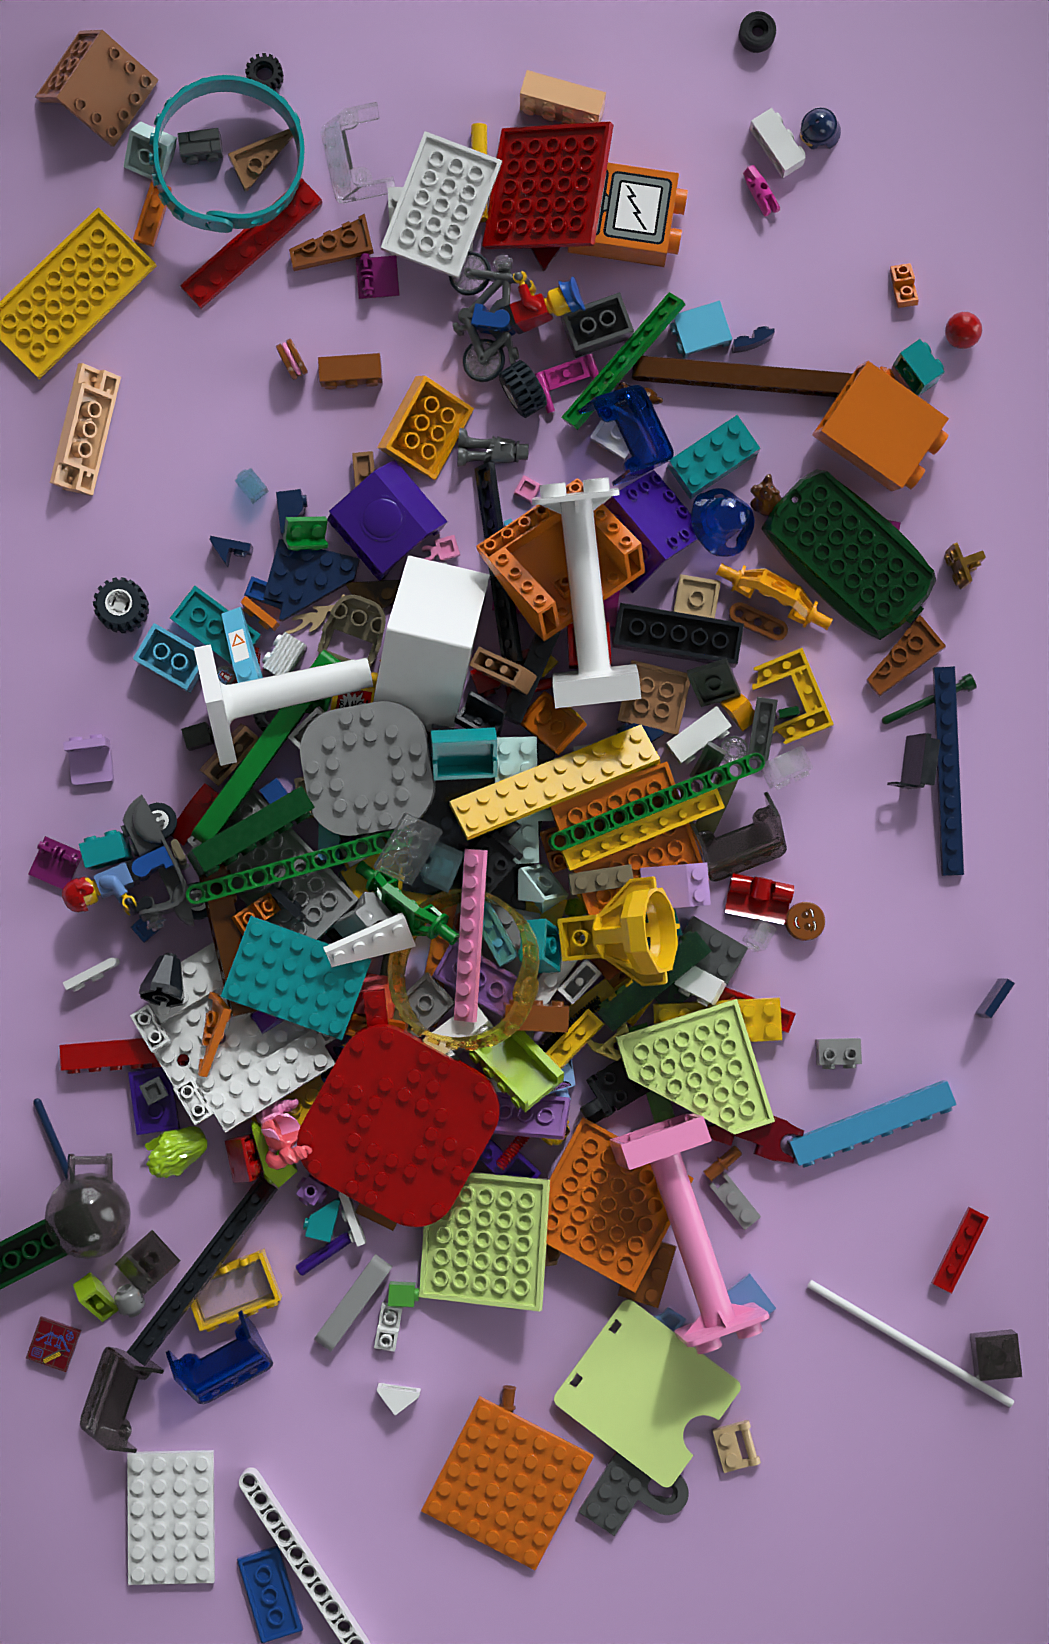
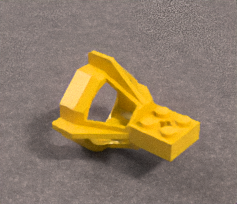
[557,876,680,986]

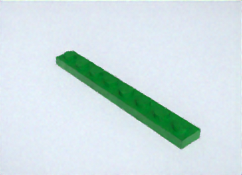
[561,292,686,430]

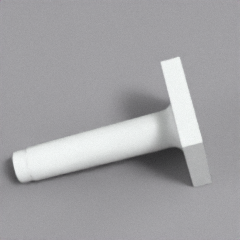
[194,644,373,766]

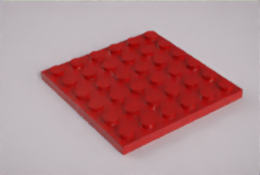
[482,121,614,249]

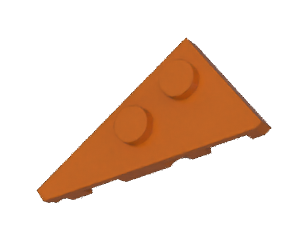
[198,992,231,1077]

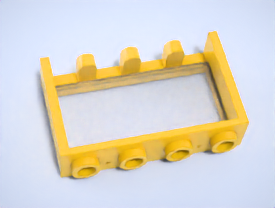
[191,1248,282,1332]

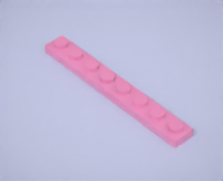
[454,849,488,1022]

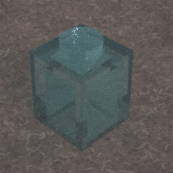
[235,468,269,504]

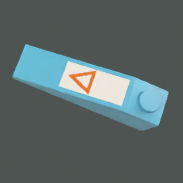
[221,607,263,683]

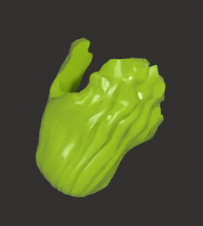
[145,1126,208,1178]

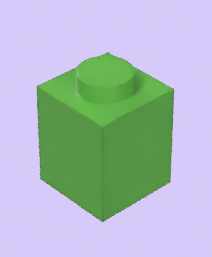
[388,1281,419,1307]

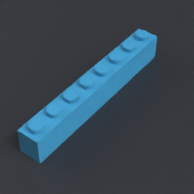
[787,1080,957,1168]

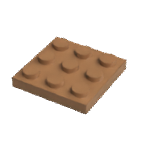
[617,660,690,735]

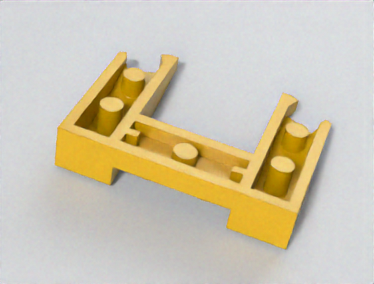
[752,648,834,744]

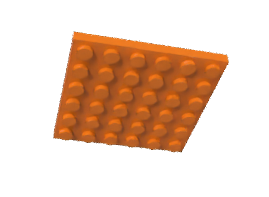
[550,761,709,915]
[546,1117,694,1293]
[421,1396,594,1570]

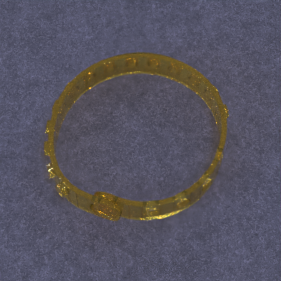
[388,889,539,1051]

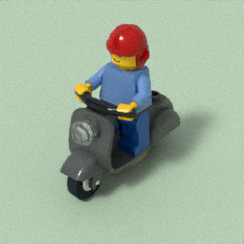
[62,795,207,932]

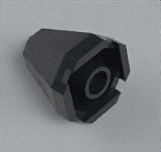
[139,953,185,1008]

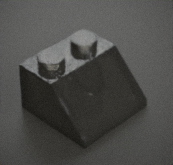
[115,1230,181,1296]

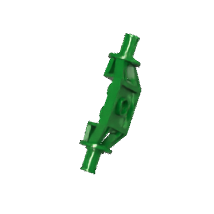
[355,861,460,945]

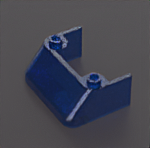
[578,384,674,486]
[166,1310,273,1404]

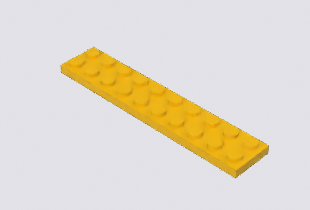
[449,725,660,840]

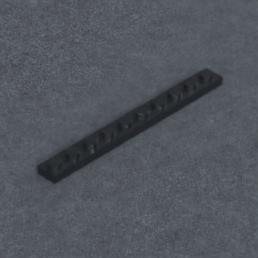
[475,462,523,664]
[127,1176,278,1366]

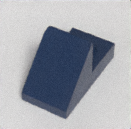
[209,536,253,567]

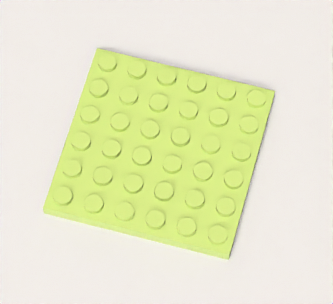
[419,1172,550,1312]

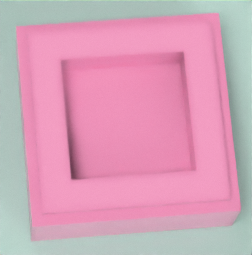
[514,475,541,504]

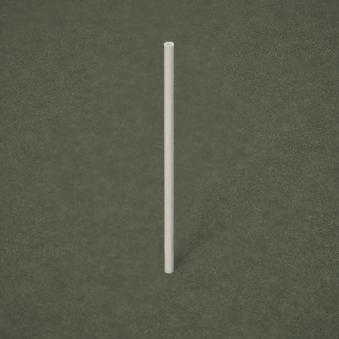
[807,1280,1014,1408]

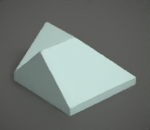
[518,863,569,913]

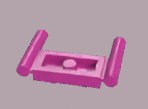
[535,354,599,413]

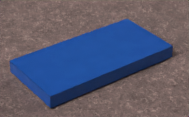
[237,1545,303,1643]

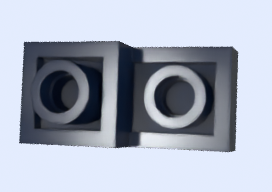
[732,326,775,353]

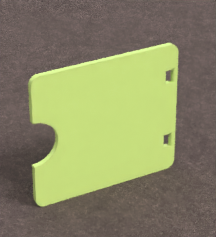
[554,1299,741,1487]

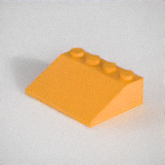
[377,375,474,480]

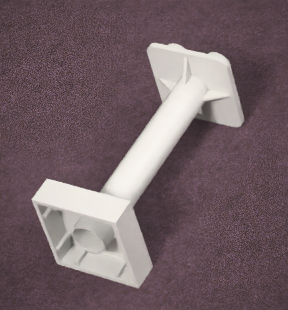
[532,477,641,708]

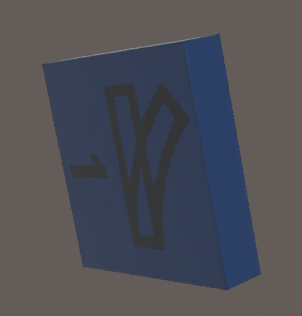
[975,978,1015,1018]

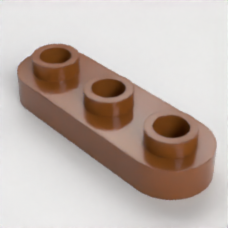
[729,602,788,641]

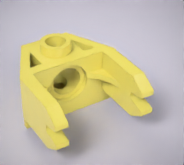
[587,1003,629,1061]

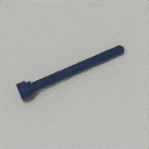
[33,1098,83,1195]

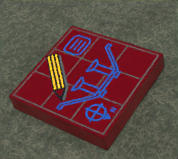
[26,1316,82,1372]

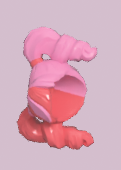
[256,1099,312,1170]

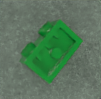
[283,516,328,551]

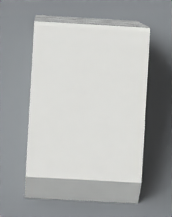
[373,555,490,734]

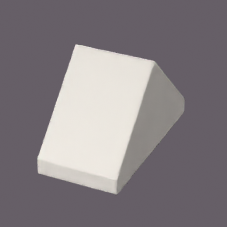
[377,1383,421,1415]

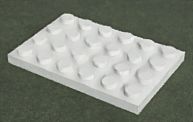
[381,131,502,279]
[127,1450,215,1585]

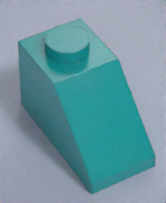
[303,1197,341,1242]

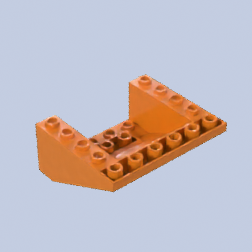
[476,478,645,641]

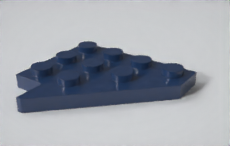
[263,539,360,622]

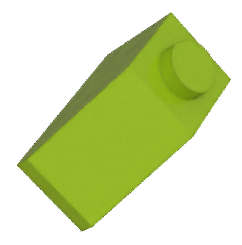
[73,1272,119,1322]

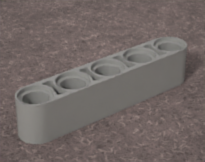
[314,1254,393,1352]

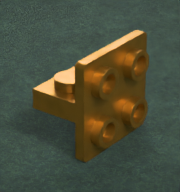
[944,542,986,590]

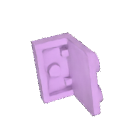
[63,734,114,785]

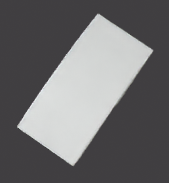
[374,1302,403,1352]

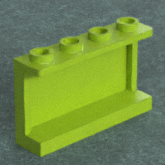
[469,1018,564,1112]

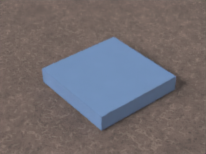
[727,1273,776,1314]

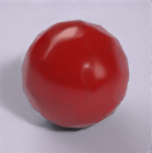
[945,312,983,349]

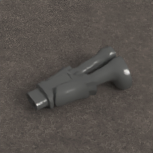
[457,428,529,467]

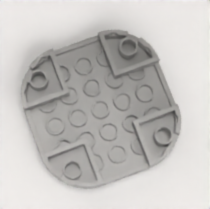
[300,701,435,836]

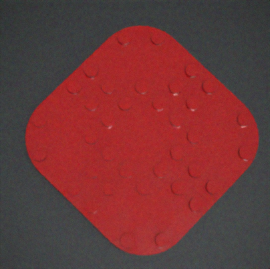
[297,1024,500,1227]

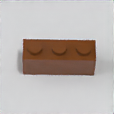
[318,353,383,389]
[502,999,569,1033]

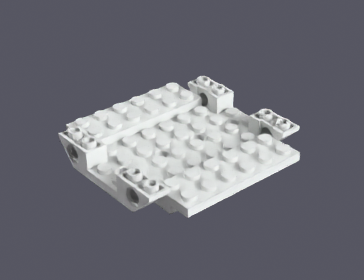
[130,943,336,1133]

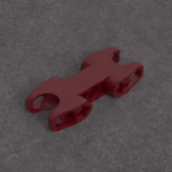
[706,1115,805,1164]

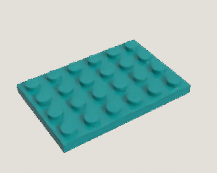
[220,916,372,1040]

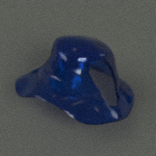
[691,488,755,557]

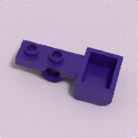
[479,1139,541,1178]

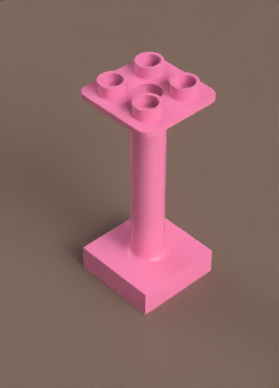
[609,1112,770,1354]

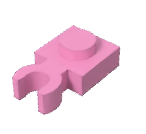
[422,535,460,562]

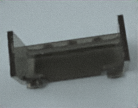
[689,792,787,882]
[80,1347,164,1453]

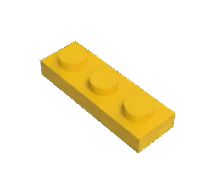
[546,1009,604,1069]

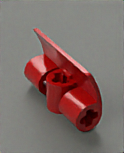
[725,873,794,925]

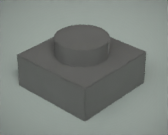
[139,1076,169,1105]

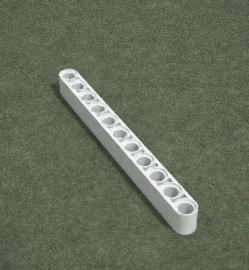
[239,1468,371,1644]

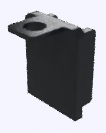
[887,733,940,789]

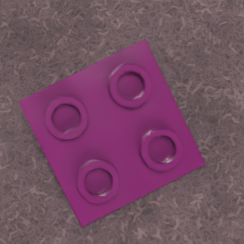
[356,253,400,299]
[28,836,82,889]

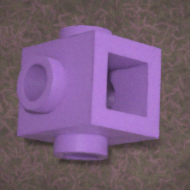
[296,1174,328,1206]

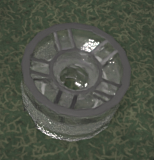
[720,736,749,767]

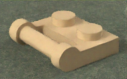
[712,1420,761,1473]

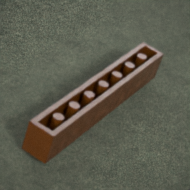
[198,864,259,1017]

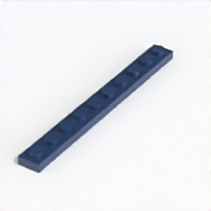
[933,666,964,876]

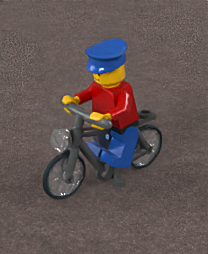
[449,252,586,382]

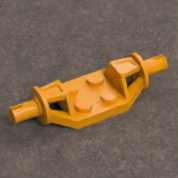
[716,563,833,630]

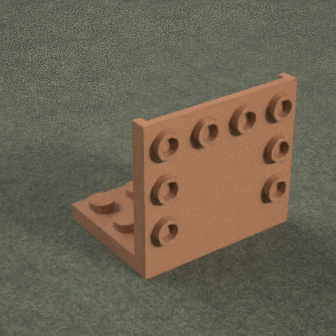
[35,30,158,147]

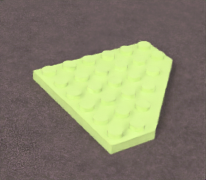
[615,999,775,1134]

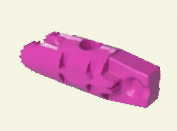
[743,165,780,216]

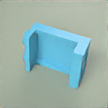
[669,300,732,359]

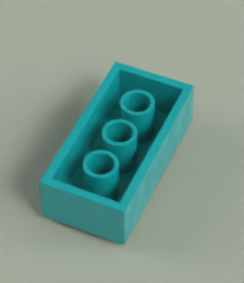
[667,415,761,499]

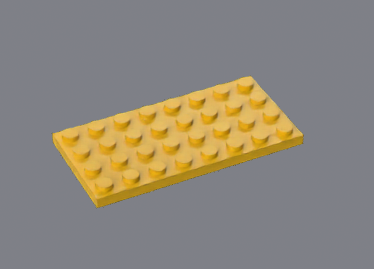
[0,207,157,380]

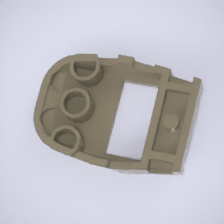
[317,595,386,668]

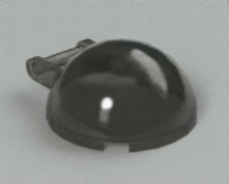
[45,1153,131,1259]

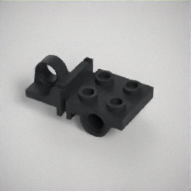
[457,821,523,896]
[580,1058,652,1123]

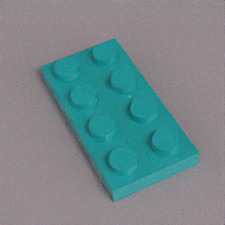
[170,585,262,666]

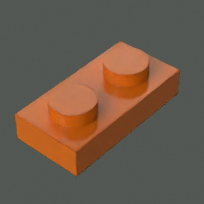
[240,596,280,631]

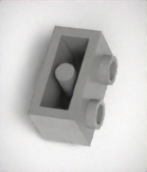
[816,1038,862,1069]

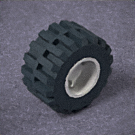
[498,360,547,418]
[93,577,149,633]

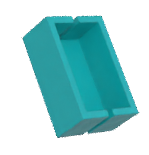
[431,728,498,781]

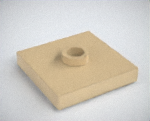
[674,574,721,618]

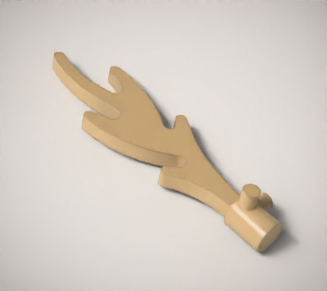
[285,594,345,634]

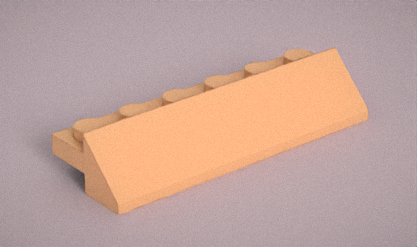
[50,363,121,496]

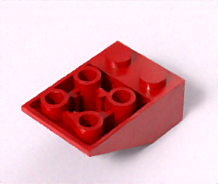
[225,1134,263,1183]

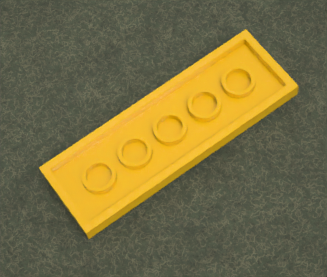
[653,997,782,1042]

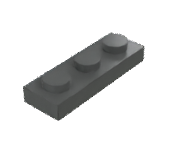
[748,697,778,762]

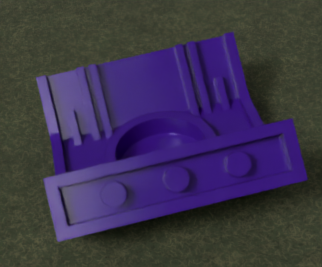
[327,459,448,581]

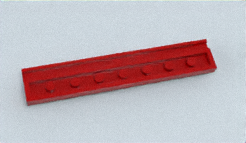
[180,178,322,309]

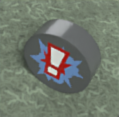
[217,666,236,685]

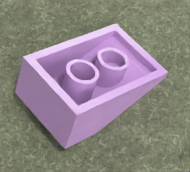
[639,862,711,908]

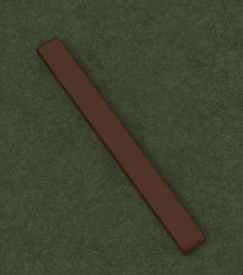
[632,356,853,398]

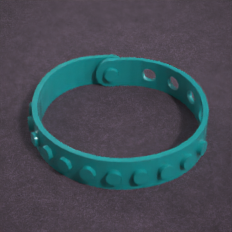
[149,75,305,233]

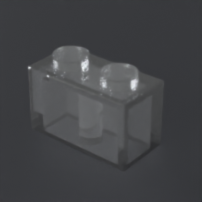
[742,918,777,953]

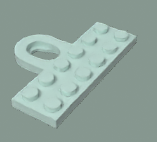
[494,736,554,864]

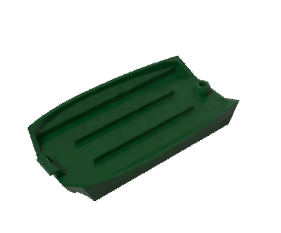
[761,469,936,640]

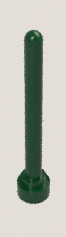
[882,673,977,724]

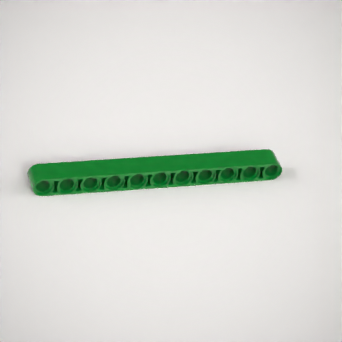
[191,650,341,843]
[548,753,765,851]
[186,827,413,904]

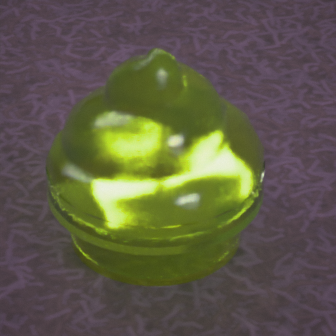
[565,898,587,917]

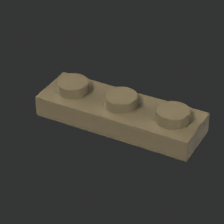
[568,864,633,895]

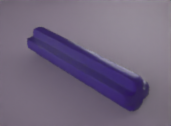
[295,1232,351,1276]

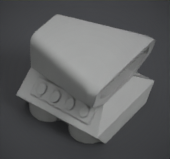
[333,892,394,938]

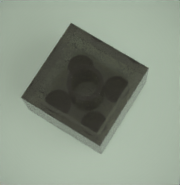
[970,1329,1022,1381]

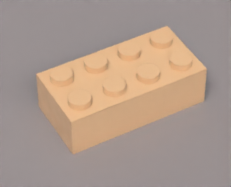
[520,70,606,124]

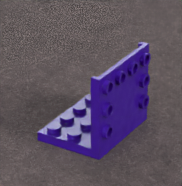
[604,470,707,593]

